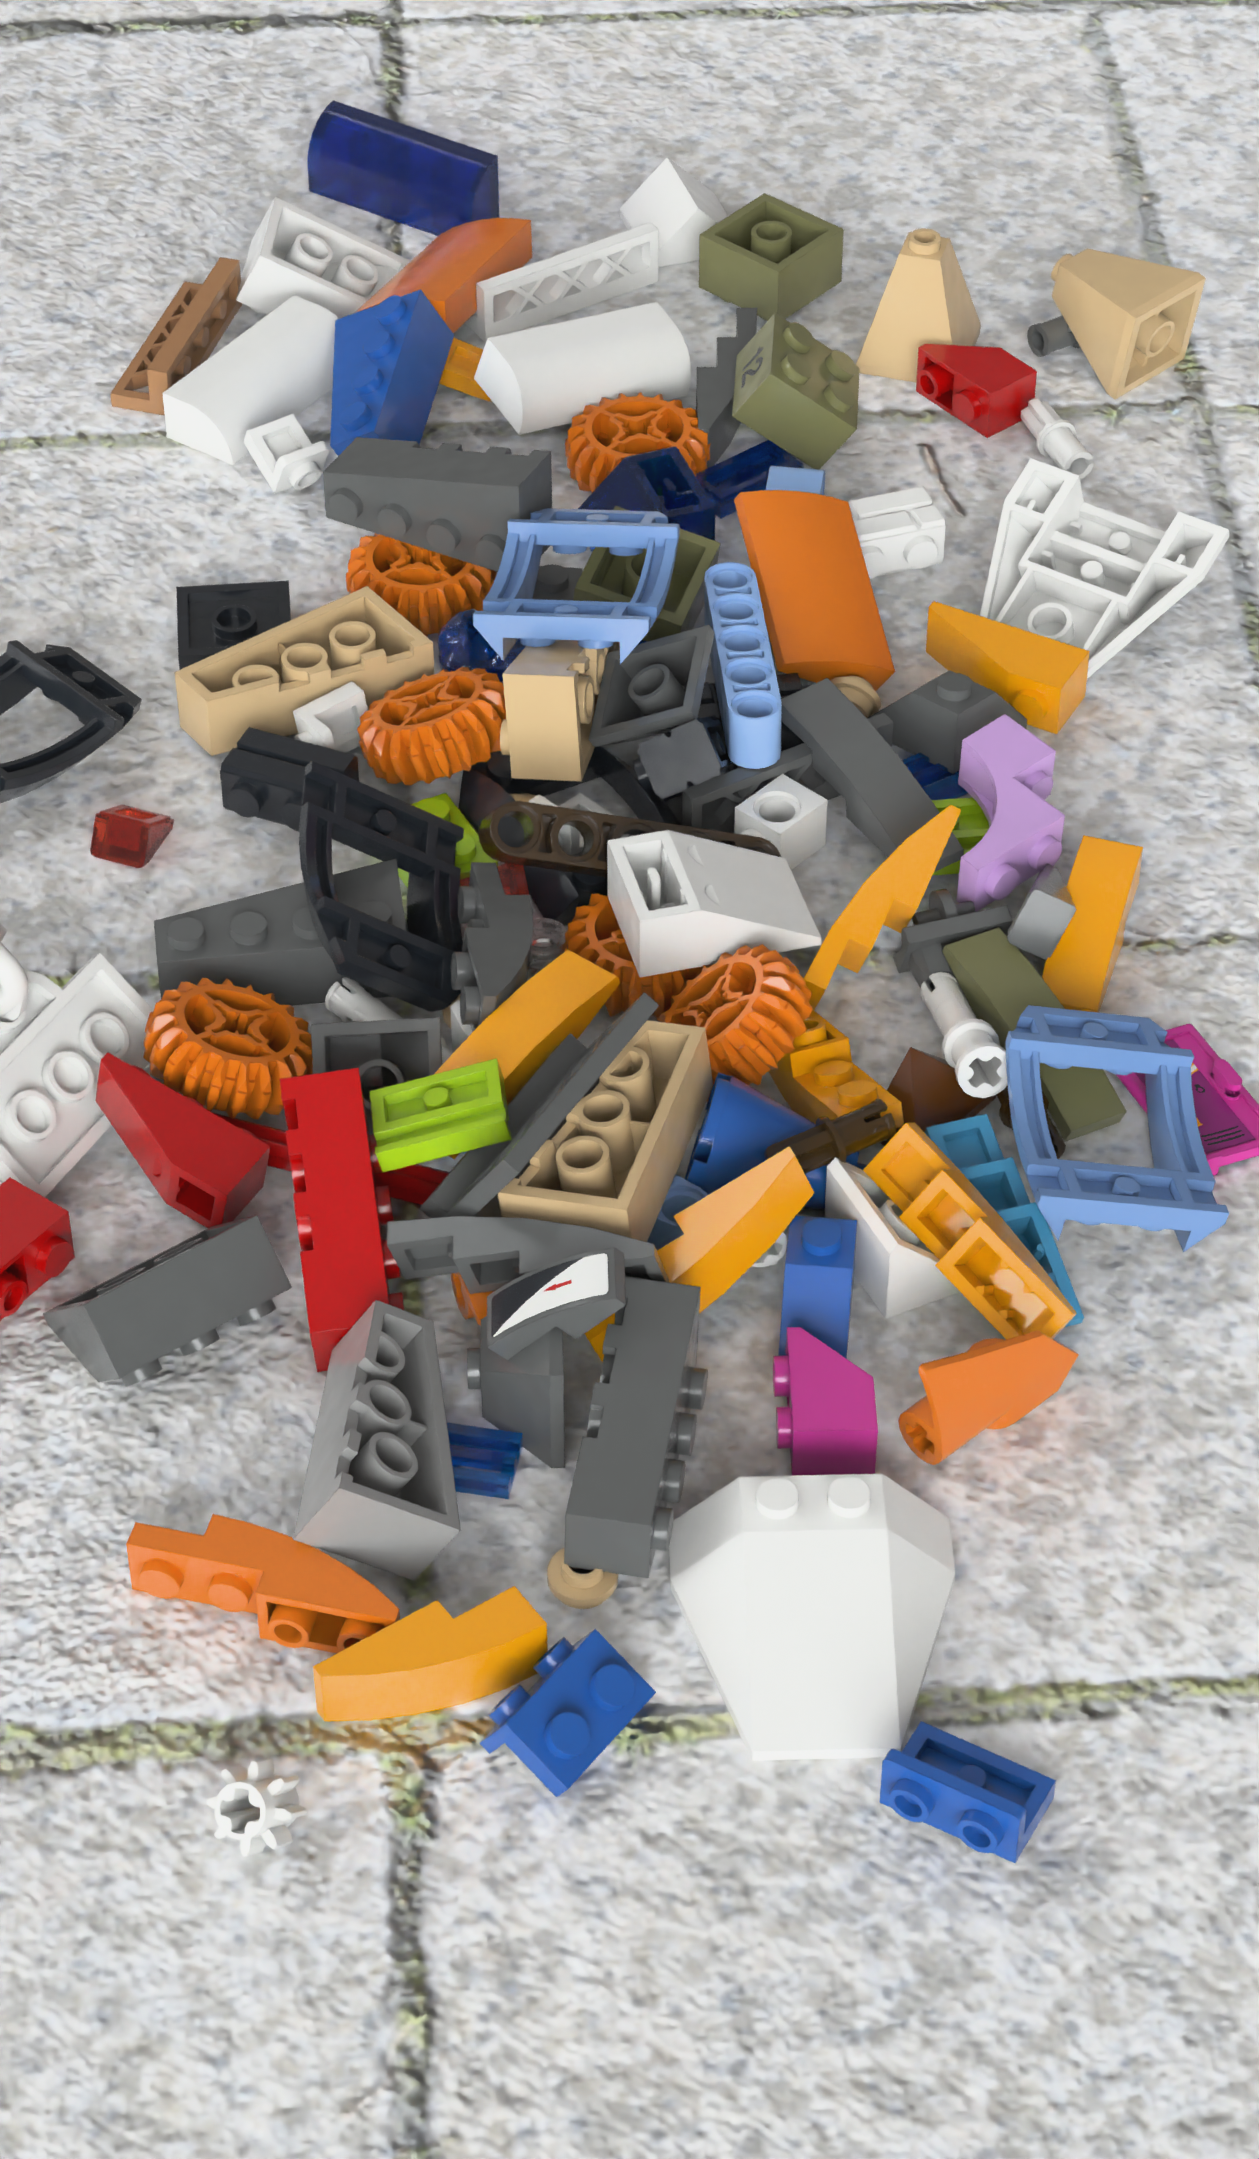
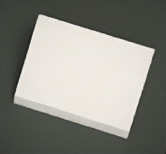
[620,157,728,267]
[824,1157,960,1319]

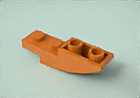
[126,1514,400,1654]

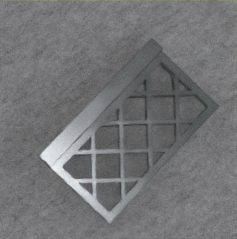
[419,992,659,1218]

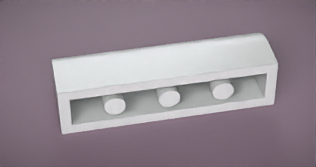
[163,295,339,465]
[474,302,691,435]

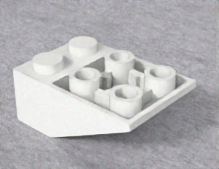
[607,830,821,977]

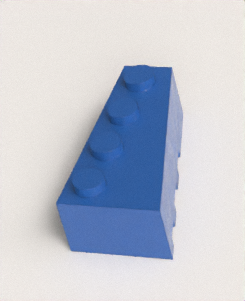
[330,289,454,456]

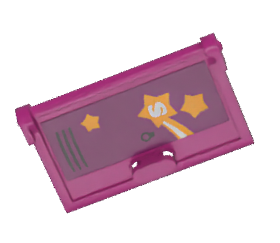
[1115,1024,1259,1176]

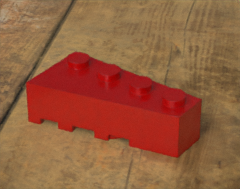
[279,1068,405,1372]

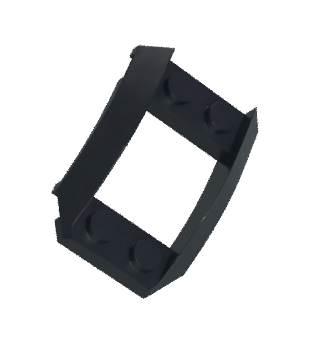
[0,640,142,803]
[458,746,681,933]
[299,761,464,1012]

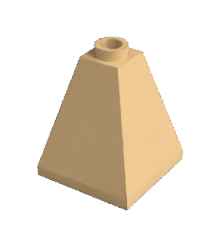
[856,228,981,382]
[1051,248,1206,399]

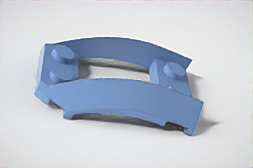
[473,508,680,664]
[1005,1005,1229,1252]

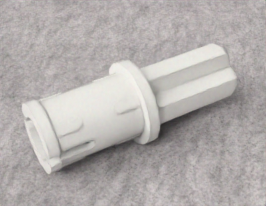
[1021,398,1094,480]

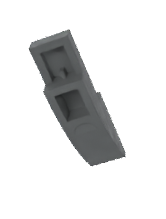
[451,862,533,1032]

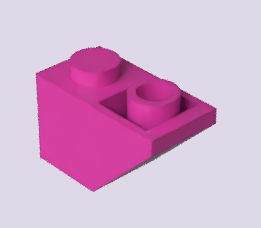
[773,1327,878,1476]

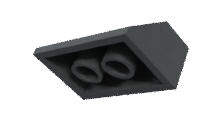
[43,1215,292,1387]

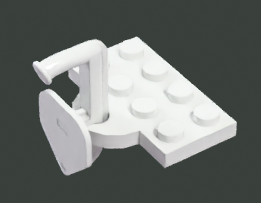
[0,923,155,1197]

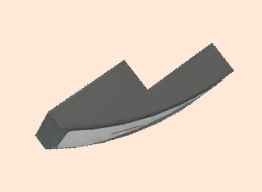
[487,1247,626,1360]

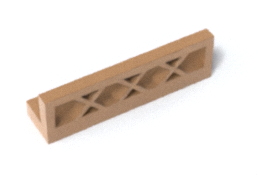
[110,257,243,416]

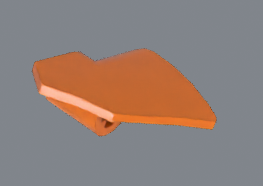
[898,1330,1079,1465]

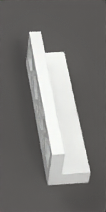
[465,222,659,343]

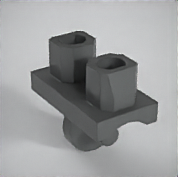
[893,889,1013,991]

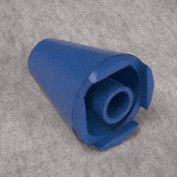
[684,1072,867,1210]

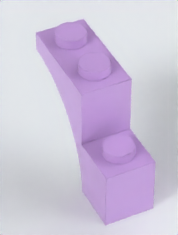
[956,714,1065,912]

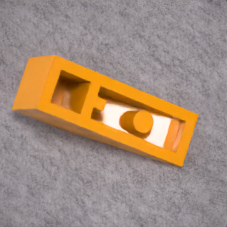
[926,601,1090,734]

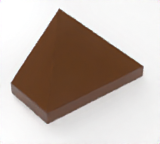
[880,1047,996,1146]

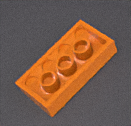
[355,218,532,334]
[734,490,895,691]

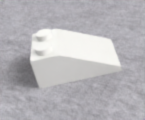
[236,197,411,319]

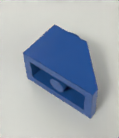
[778,1216,857,1359]

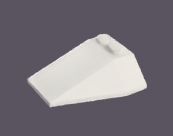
[980,458,1230,678]
[668,1474,955,1761]

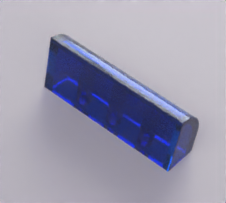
[307,100,499,236]

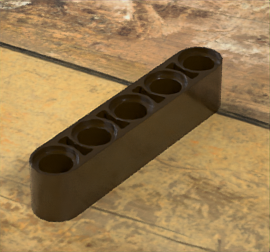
[478,801,781,878]

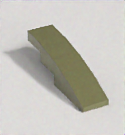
[942,928,1127,1142]

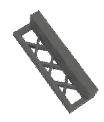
[665,712,894,833]

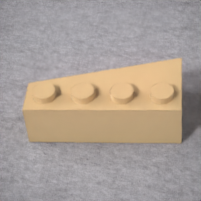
[175,586,434,756]
[500,640,620,782]
[498,1020,713,1242]

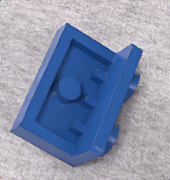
[480,1629,656,1797]
[880,1721,1056,1863]

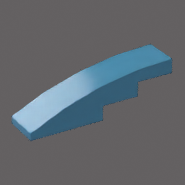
[925,1114,1084,1327]

